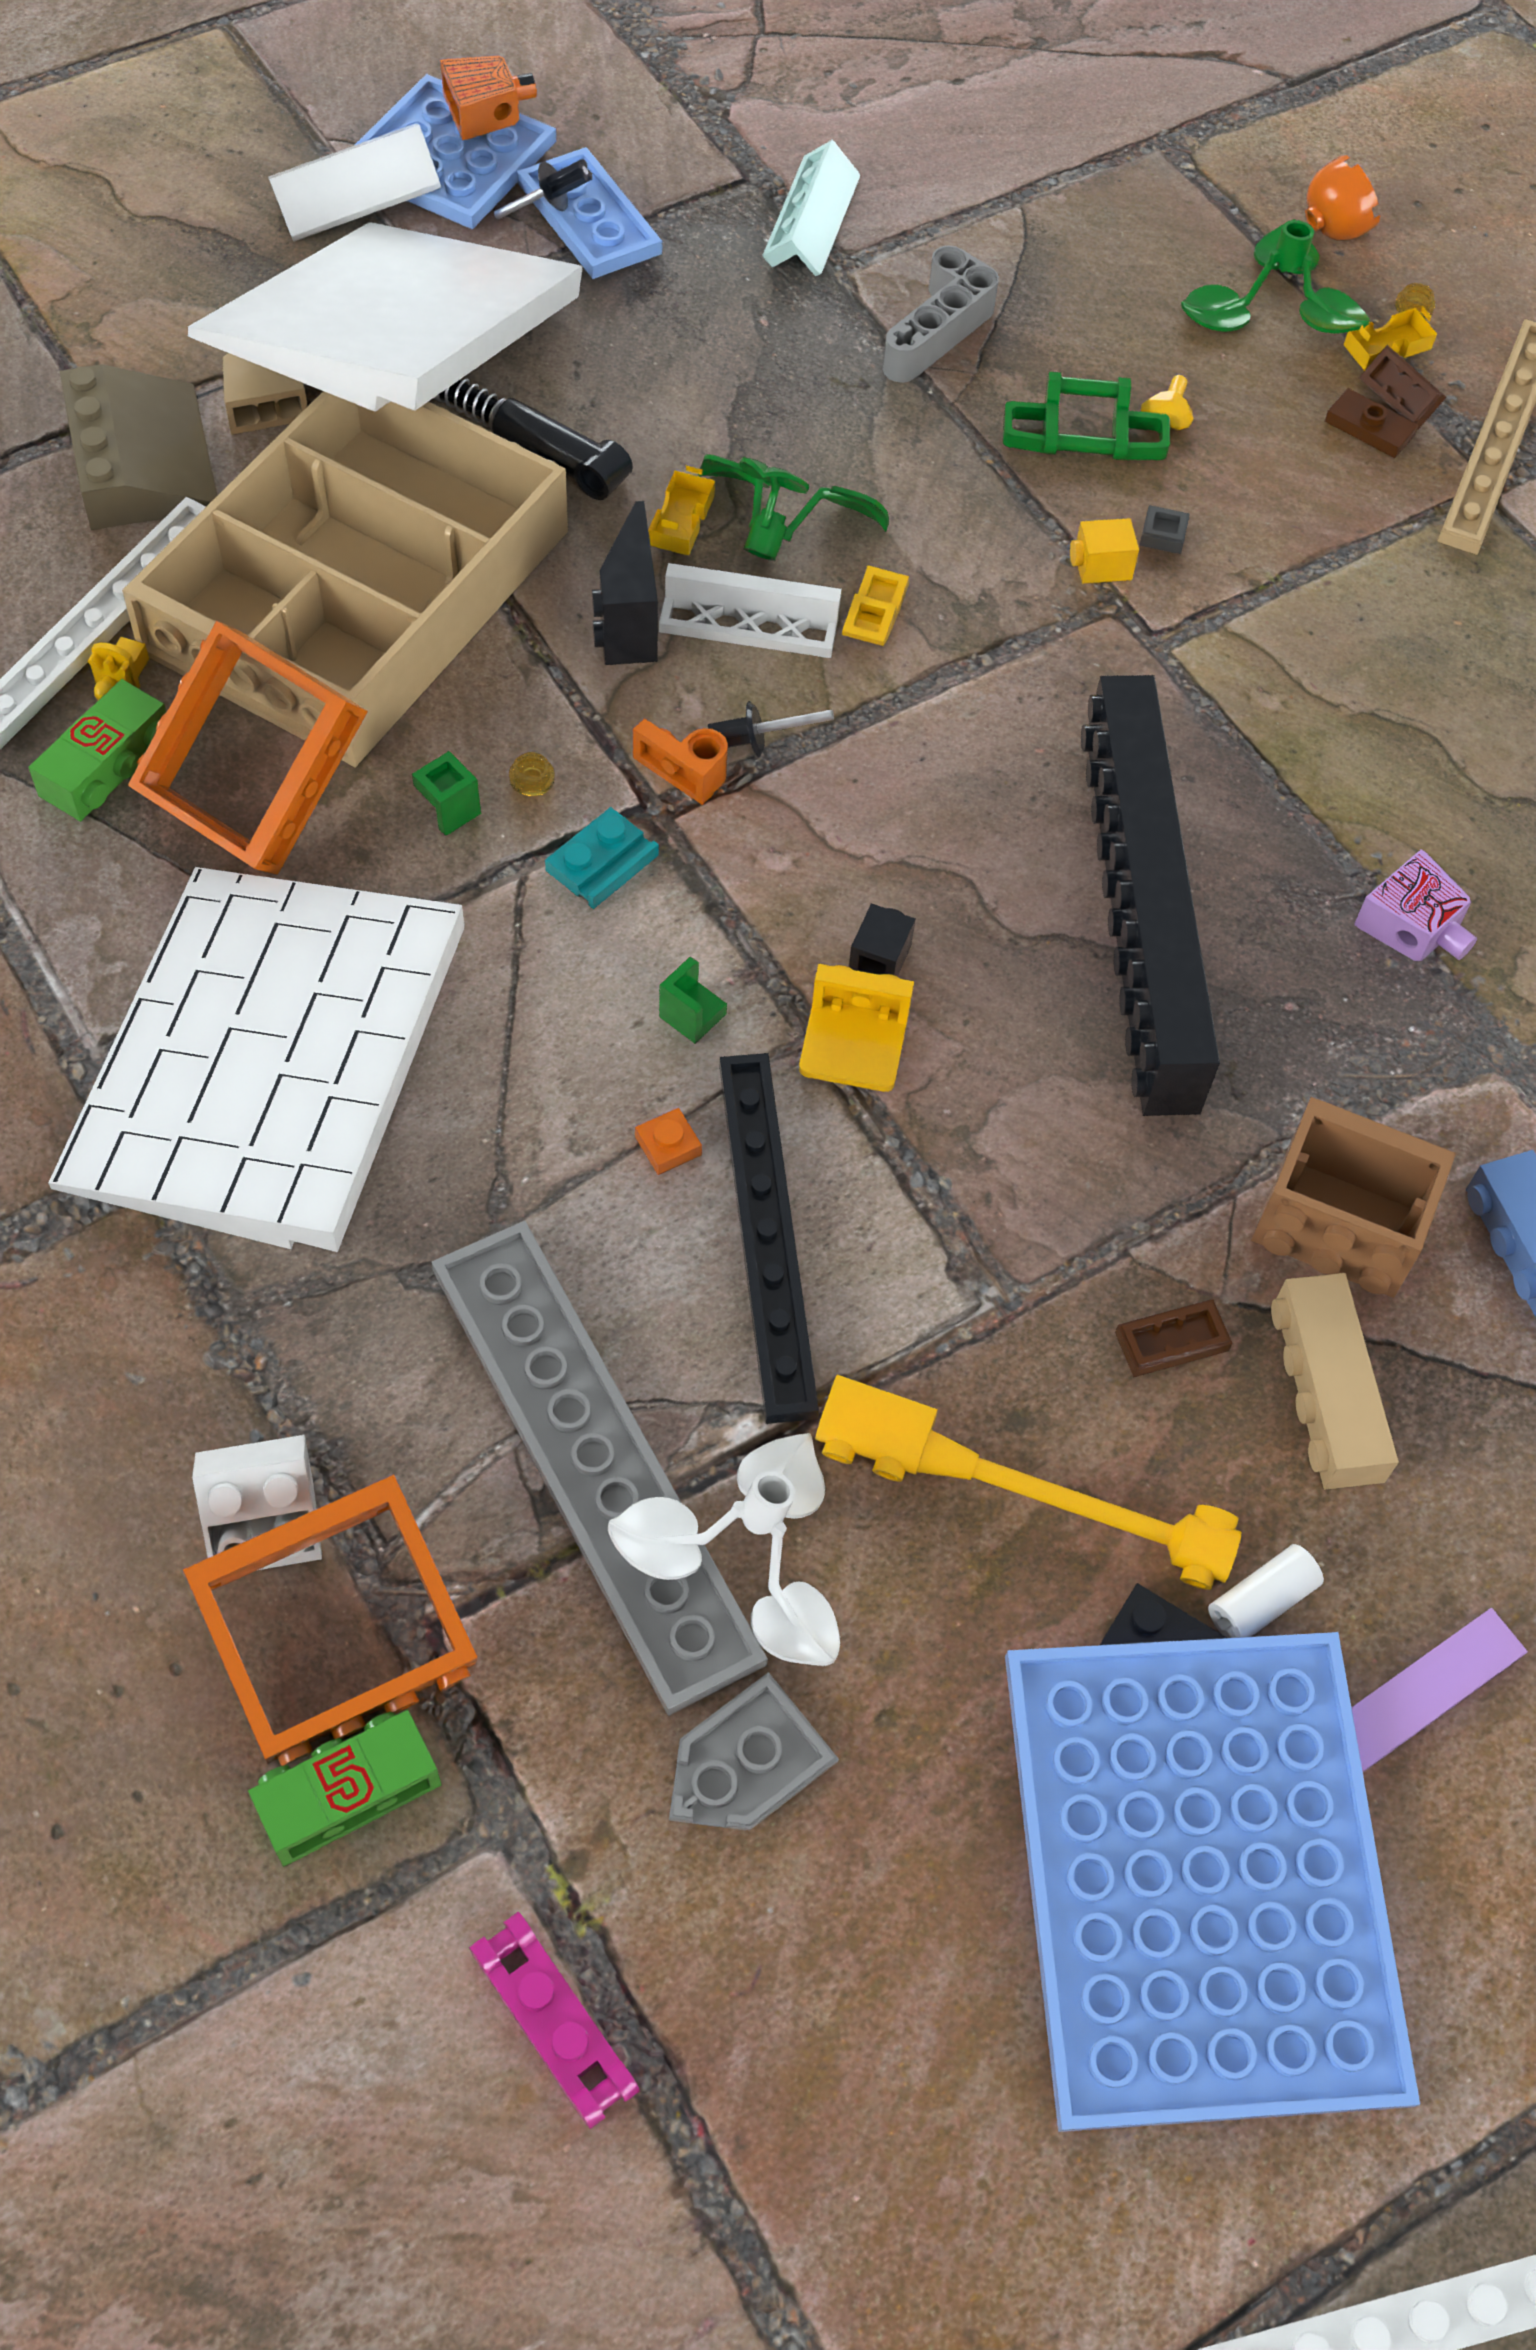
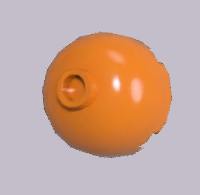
[1305,155,1380,240]

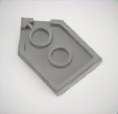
[669,1672,839,1831]

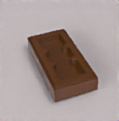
[1359,345,1447,430]
[1325,388,1419,458]
[1115,1299,1233,1377]

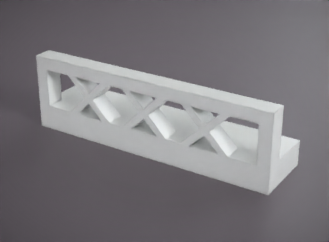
[659,563,841,658]

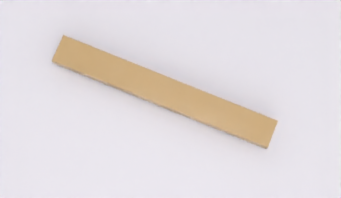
[1437,319,1536,555]

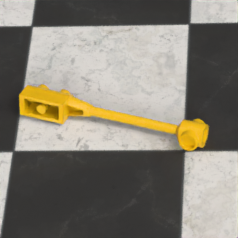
[815,1375,1242,1590]

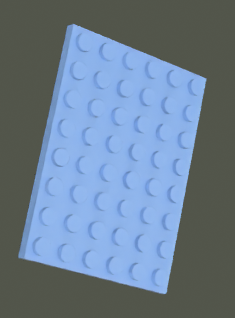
[1005,1632,1420,2132]

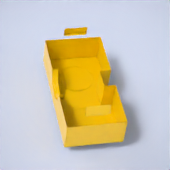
[1344,306,1437,371]
[648,466,715,556]

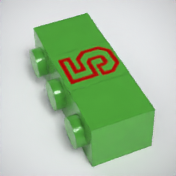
[28,679,166,822]
[248,1710,442,1867]

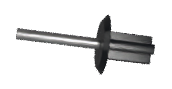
[494,159,592,220]
[708,701,834,757]

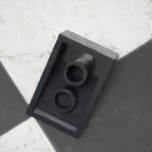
[592,501,658,665]

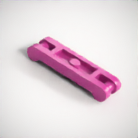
[469,1912,640,2129]

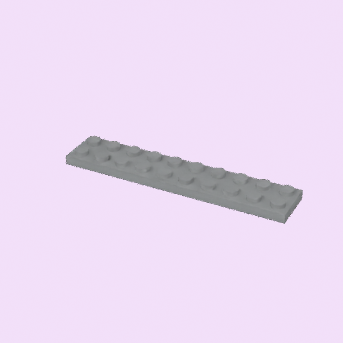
[431,1220,768,1716]

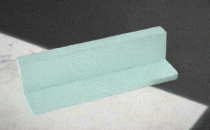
[762,140,860,276]

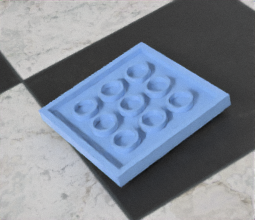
[355,74,556,230]

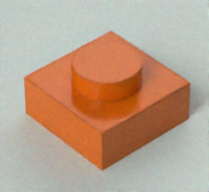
[635,1108,702,1175]

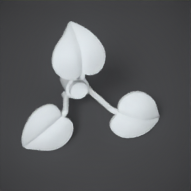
[608,1433,840,1666]

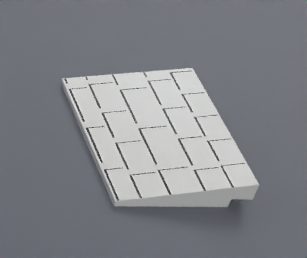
[48,867,465,1252]

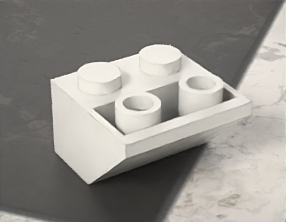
[192,1435,322,1570]

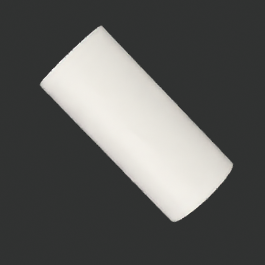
[1208,1544,1324,1638]

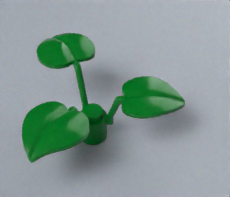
[1181,219,1370,334]
[698,454,889,561]

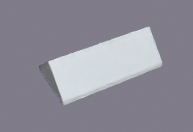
[268,123,442,242]

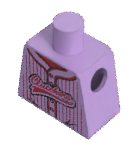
[1354,849,1477,961]

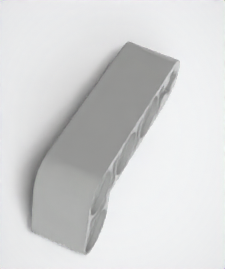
[883,245,999,383]

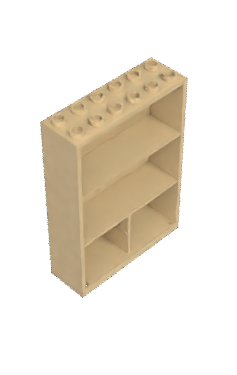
[122,391,568,768]

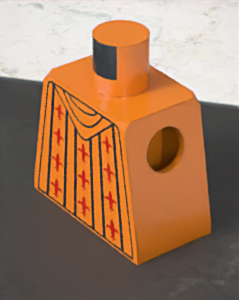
[440,56,537,140]

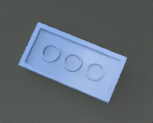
[518,147,662,279]

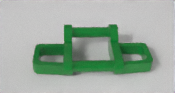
[1002,371,1170,460]

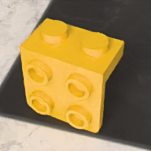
[799,964,914,1092]

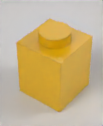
[1070,518,1139,584]

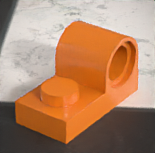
[633,718,728,805]

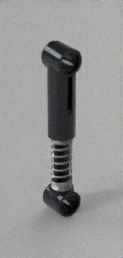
[434,379,633,500]

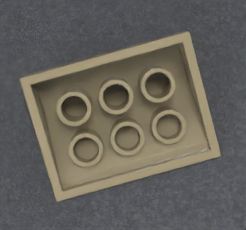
[59,364,217,530]

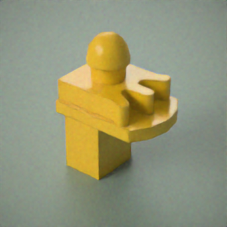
[87,637,149,701]

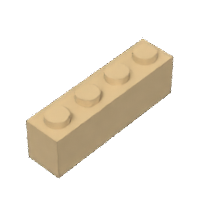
[1271,1273,1399,1490]

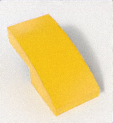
[842,565,909,646]

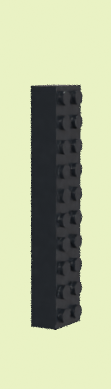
[1081,675,1220,1116]

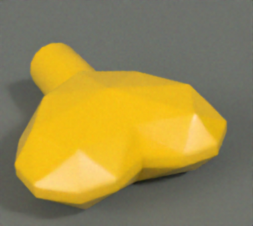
[1140,375,1193,431]

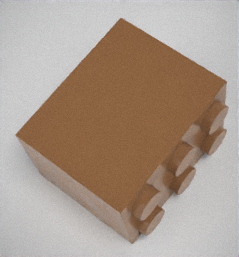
[1251,1097,1456,1298]

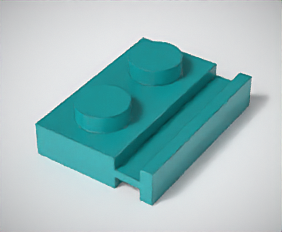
[545,807,659,909]

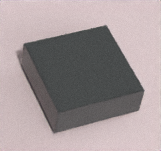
[1139,505,1190,554]

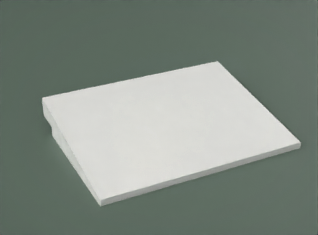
[188,222,583,412]

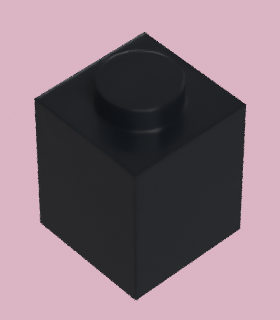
[849,903,916,977]

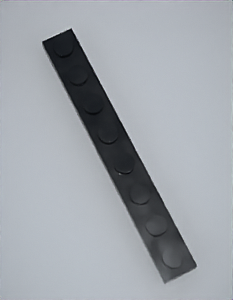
[719,1053,819,1424]

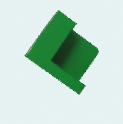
[412,751,481,836]
[659,957,727,1044]

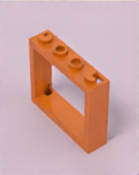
[128,621,368,875]
[183,1475,478,1766]

